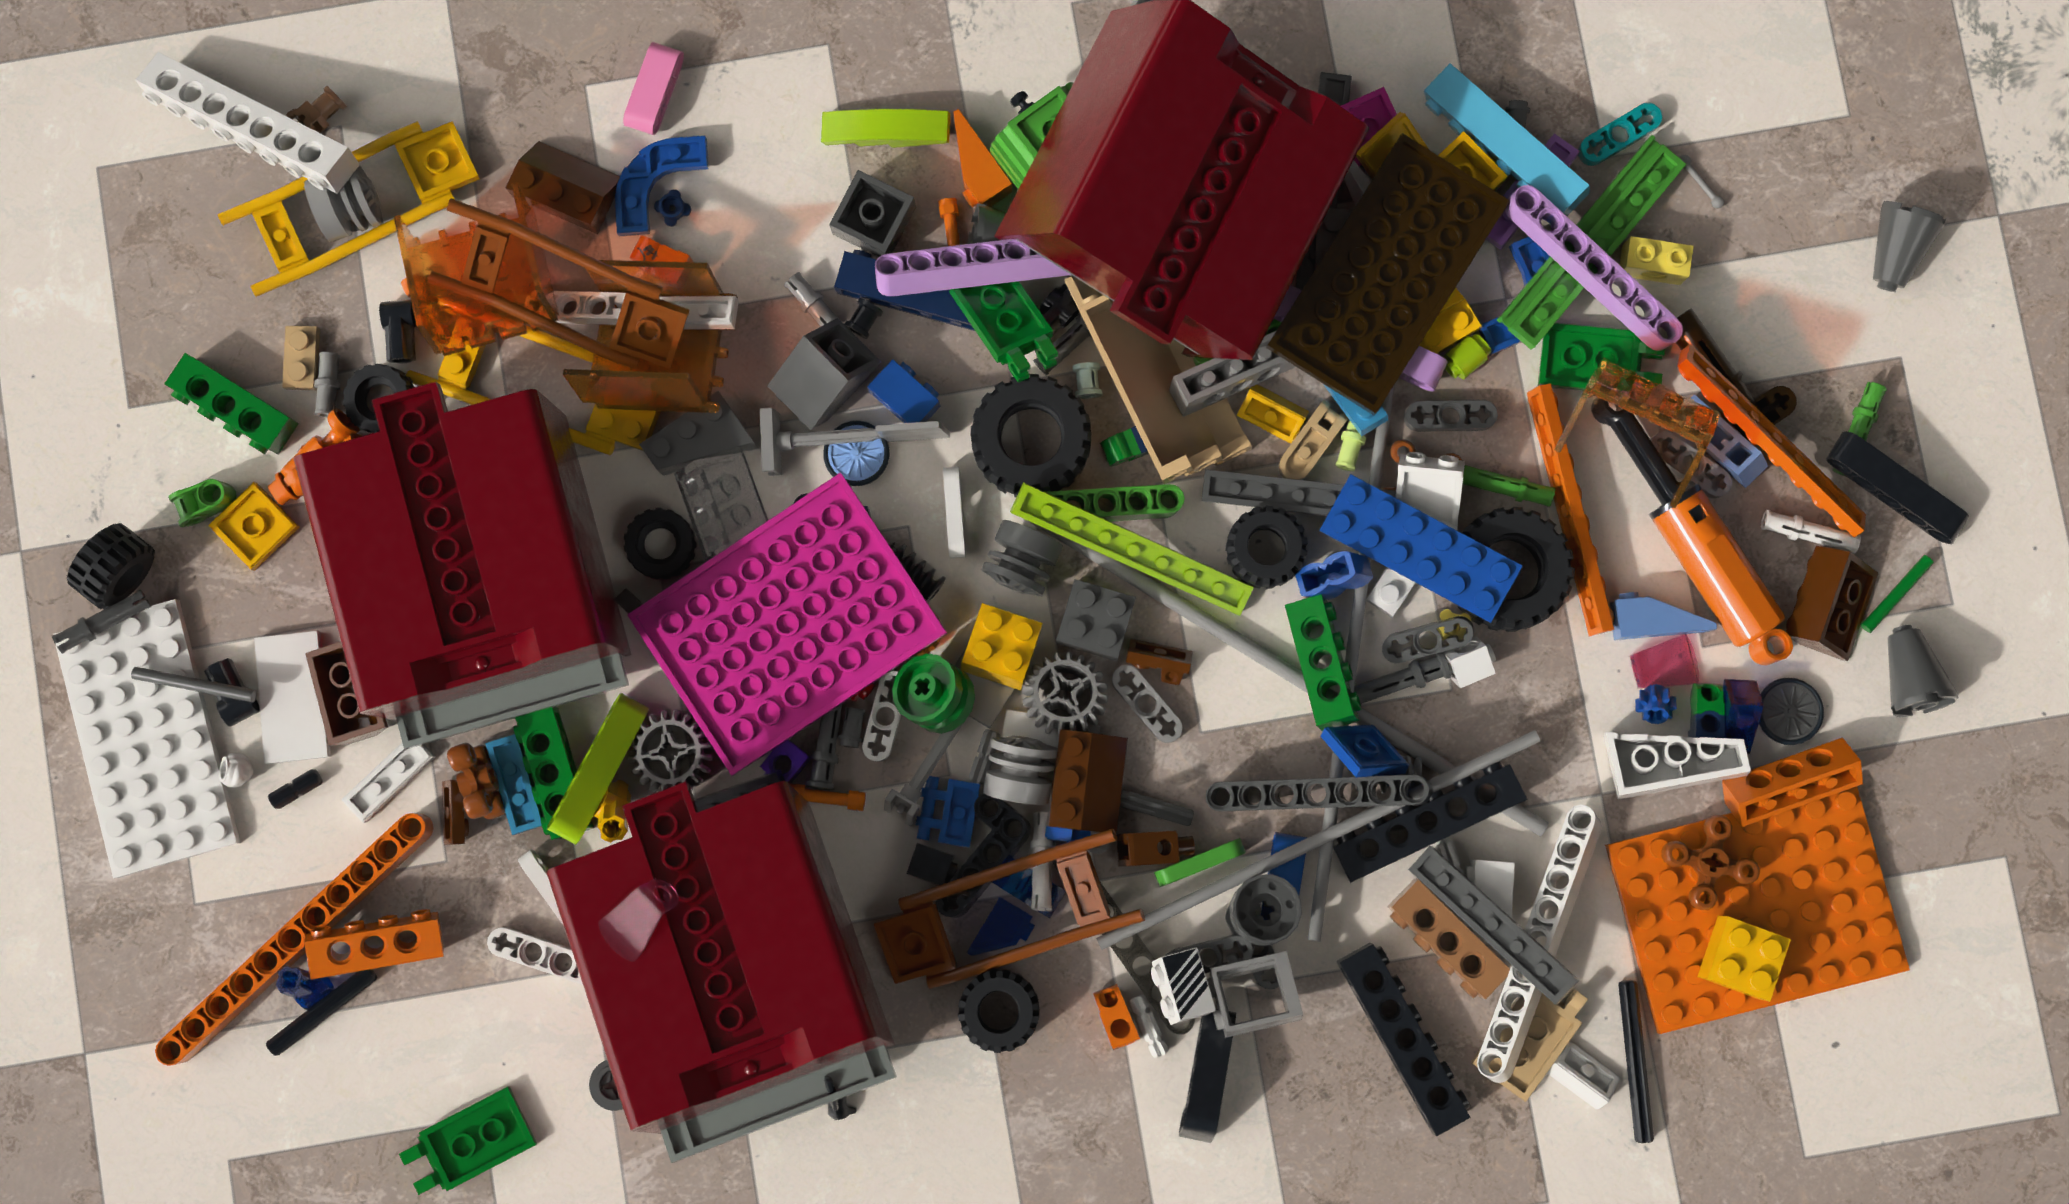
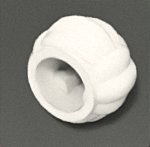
[219,753,253,787]

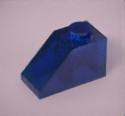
[966,896,1035,956]

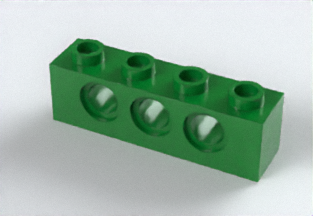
[164,353,299,455]
[1285,594,1362,731]
[513,706,594,840]

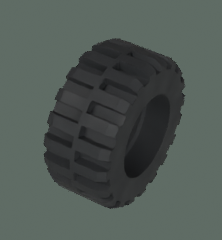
[970,374,1092,497]
[1458,507,1575,632]

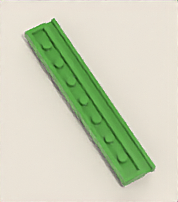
[1497,135,1686,350]

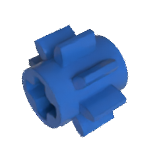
[1635,684,1677,724]

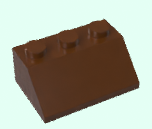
[505,141,620,234]
[1786,546,1878,661]
[305,641,388,746]
[1049,729,1128,834]

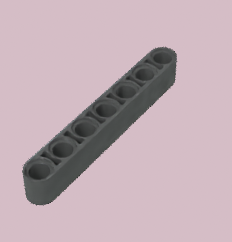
[1206,775,1433,811]

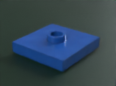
[1320,725,1409,778]

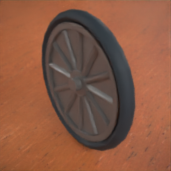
[1756,678,1824,745]

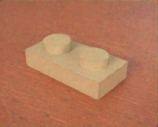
[282,326,320,390]

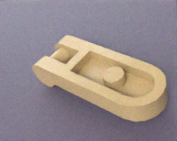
[1279,399,1348,480]

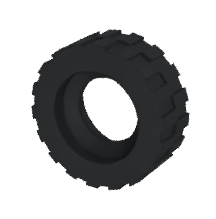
[343,364,414,433]
[623,508,697,580]

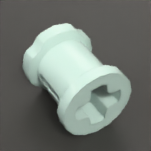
[1072,362,1103,399]

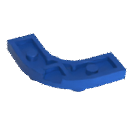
[615,136,709,237]
[1479,236,1549,356]

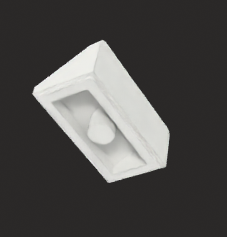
[1547,1041,1621,1109]

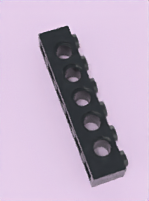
[1333,761,1528,883]
[1336,943,1471,1137]

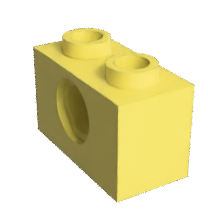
[1619,236,1694,285]

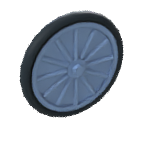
[823,421,890,486]

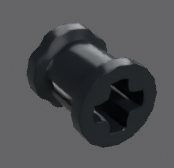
[844,298,883,339]

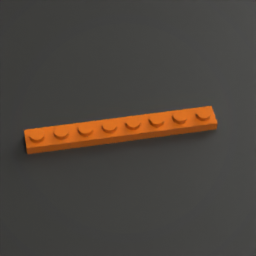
[1677,343,1866,538]
[1527,383,1614,637]

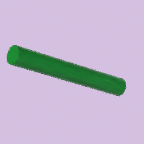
[1861,555,1934,633]

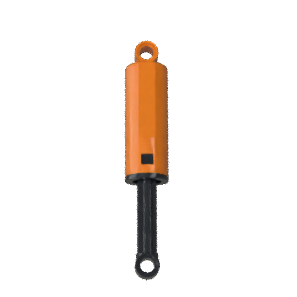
[1591,386,1793,666]

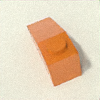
[953,109,1013,208]

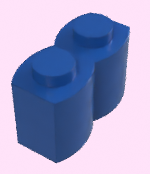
[1295,551,1373,600]

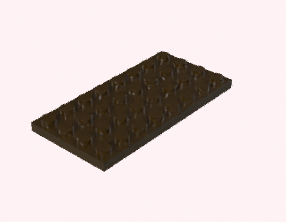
[1266,133,1510,415]

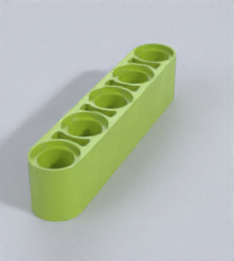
[547,693,649,845]

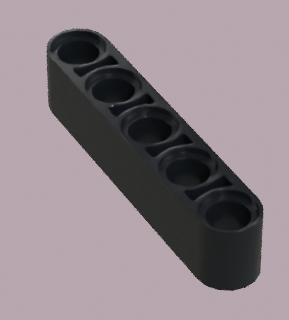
[1826,431,1969,544]

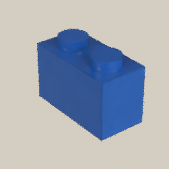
[867,359,941,423]

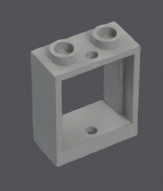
[1207,951,1303,1038]

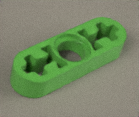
[1154,838,1246,887]

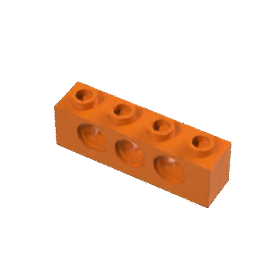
[1722,737,1863,827]
[304,909,444,980]

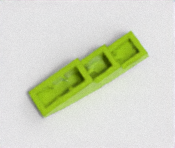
[821,109,951,148]

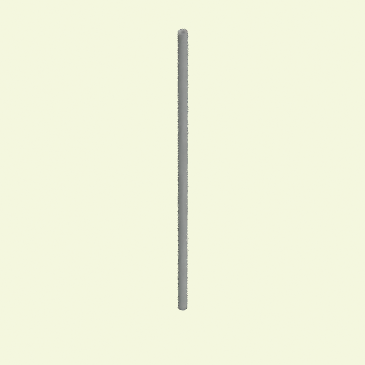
[1096,730,1540,950]

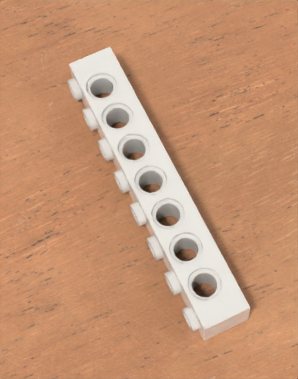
[135,52,360,194]

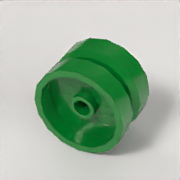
[892,654,975,734]

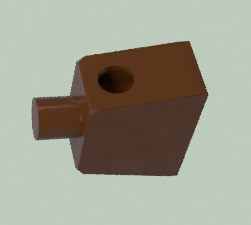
[1117,830,1195,867]

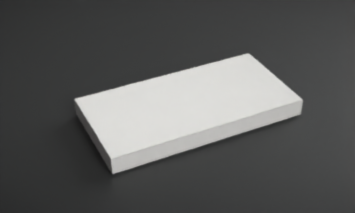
[254,631,331,764]

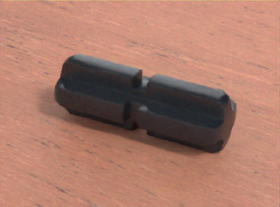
[268,769,323,809]

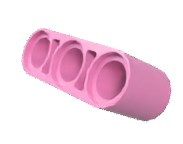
[623,42,684,135]

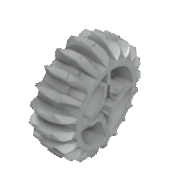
[1022,652,1108,737]
[628,709,715,792]

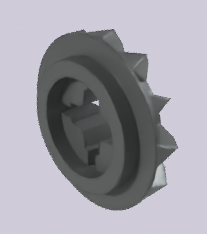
[589,1060,623,1111]

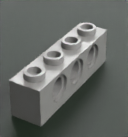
[1169,331,1294,417]

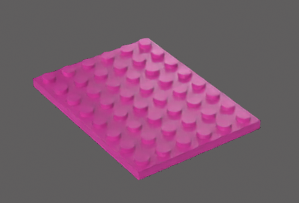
[627,472,947,776]

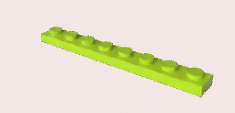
[1010,482,1254,616]

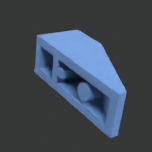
[1671,394,1769,488]
[1610,592,1717,640]

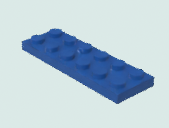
[1319,474,1523,623]

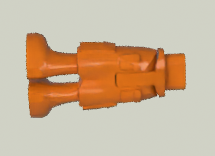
[268,408,362,505]

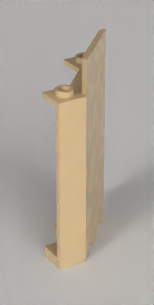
[1064,276,1252,484]

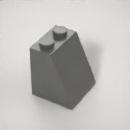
[768,318,881,430]

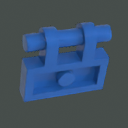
[915,776,981,848]

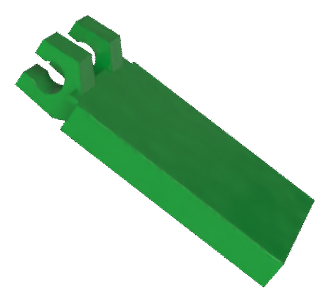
[949,281,1058,383]
[1537,323,1665,396]
[399,1086,537,1195]

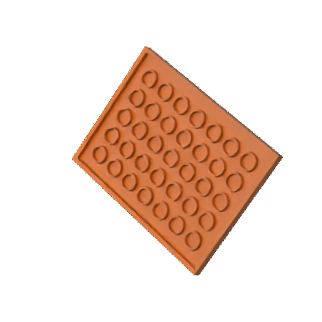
[1605,786,1910,1034]

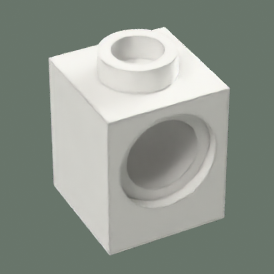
[1443,636,1496,688]

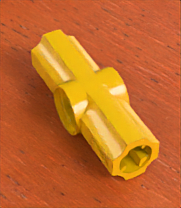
[593,780,631,843]

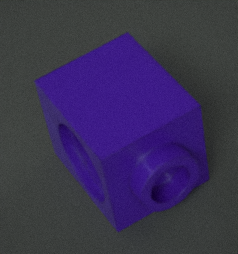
[759,739,810,784]

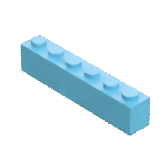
[1424,63,1590,216]

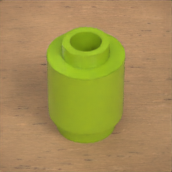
[1444,334,1492,380]

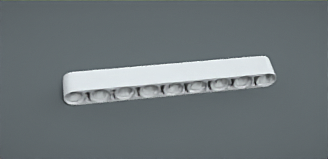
[1477,805,1602,1083]

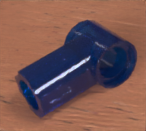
[275,966,334,1010]

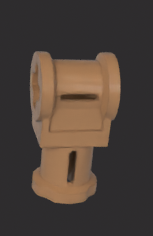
[285,86,347,133]

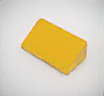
[1236,384,1309,444]

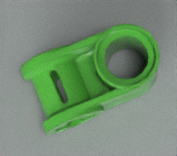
[168,479,237,527]

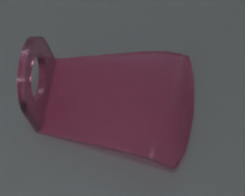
[1629,634,1699,689]
[598,879,679,962]

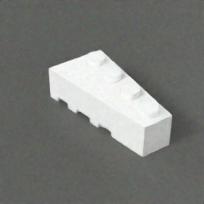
[1604,732,1751,799]

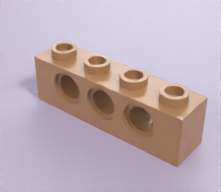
[1387,879,1510,1000]

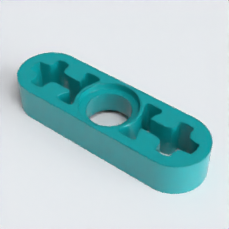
[1578,103,1662,166]

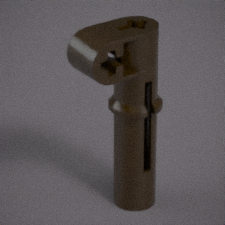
[1676,308,1797,442]

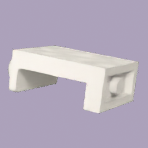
[1395,452,1465,530]

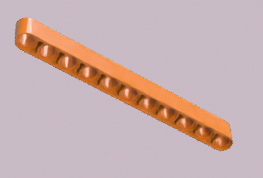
[155,813,434,1066]

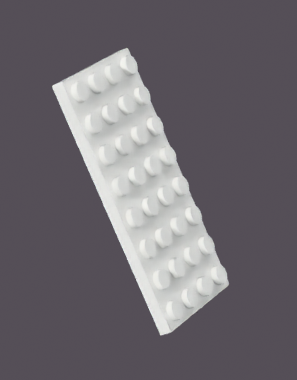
[53,599,241,878]

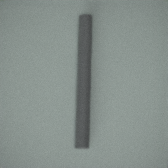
[131,667,257,702]

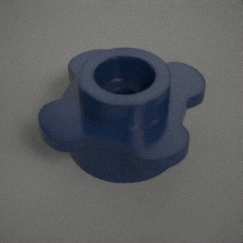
[654,190,691,227]

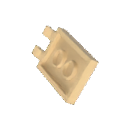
[1471,988,1588,1102]

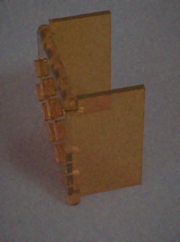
[393,182,559,356]
[563,260,738,413]
[1554,357,1721,508]

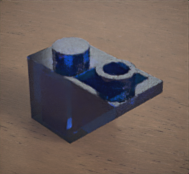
[1722,679,1764,754]

